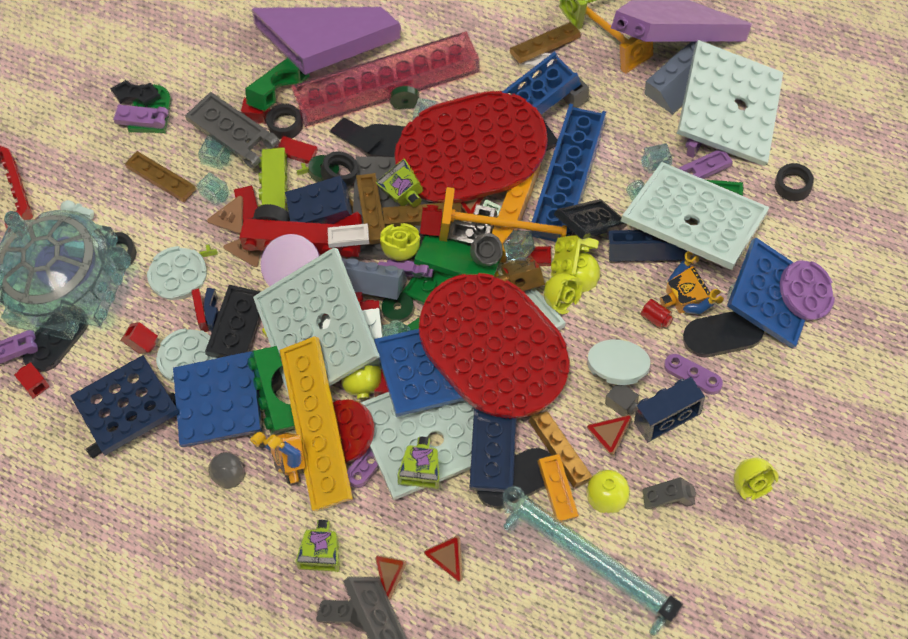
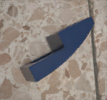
[204,288,219,333]

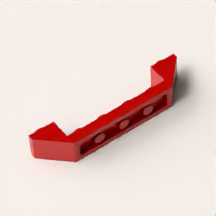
[0,146,33,239]

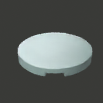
[147,246,207,300]
[156,328,218,383]
[587,339,650,385]

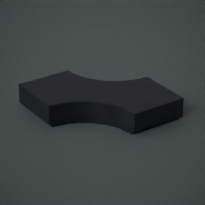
[110,80,161,107]

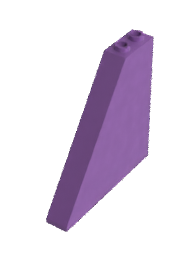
[611,0,752,42]
[252,7,401,75]

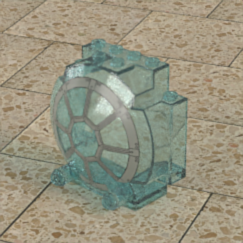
[0,210,131,340]

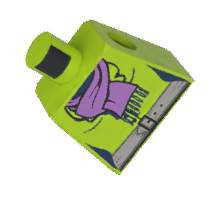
[376,159,423,207]
[398,436,439,489]
[296,519,340,572]

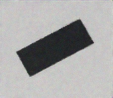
[329,117,383,152]

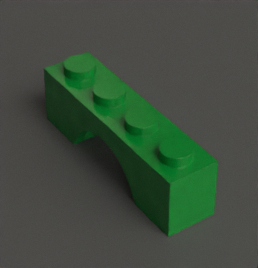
[245,57,310,111]
[248,346,295,435]

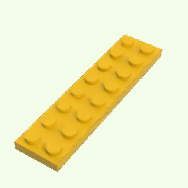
[280,336,353,511]

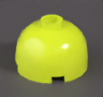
[380,223,420,261]
[568,252,600,292]
[544,273,583,314]
[341,365,381,400]
[733,457,779,500]
[586,469,630,513]

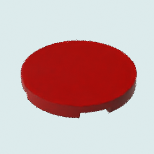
[333,399,374,463]

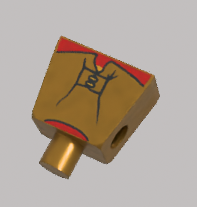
[496,253,545,291]

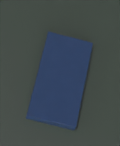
[469,408,516,493]

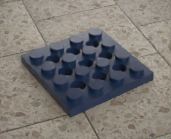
[70,355,179,456]

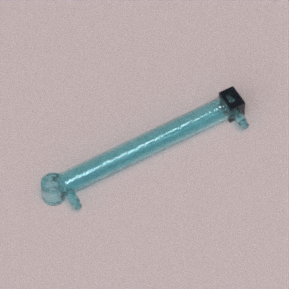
[502,486,683,636]

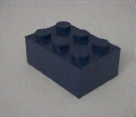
[285,176,353,224]
[634,377,705,443]

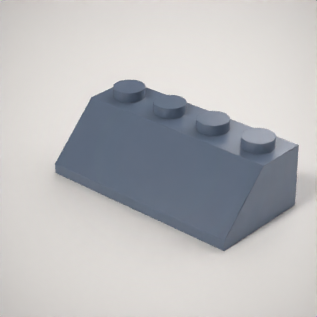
[644,41,697,115]
[342,258,407,300]

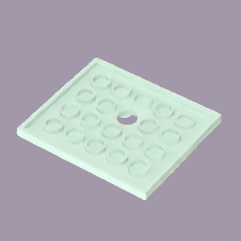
[677,40,783,166]
[621,162,770,270]
[253,247,380,395]
[361,392,475,500]

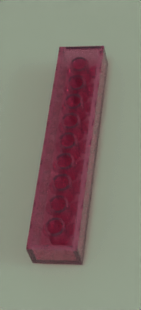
[291,31,480,127]

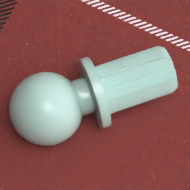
[60,200,94,221]

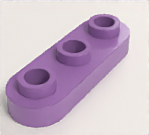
[664,354,723,395]
[347,447,379,488]

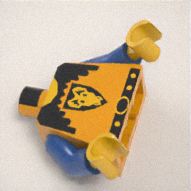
[660,251,724,315]
[250,432,305,484]

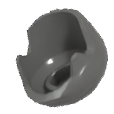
[470,233,503,267]
[208,452,245,489]

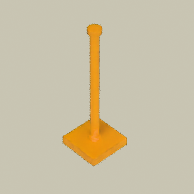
[585,6,653,74]
[439,187,567,242]

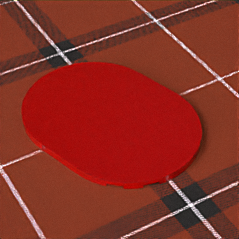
[395,91,547,204]
[419,273,570,418]

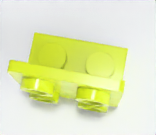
[551,235,599,276]

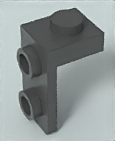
[642,477,696,509]
[316,600,365,632]

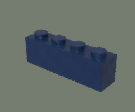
[608,230,687,262]

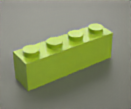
[258,148,288,220]

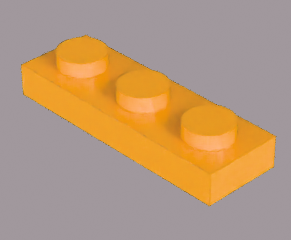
[537,454,579,523]

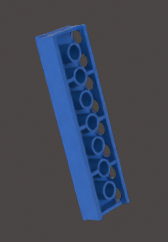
[502,51,581,115]
[530,104,606,242]

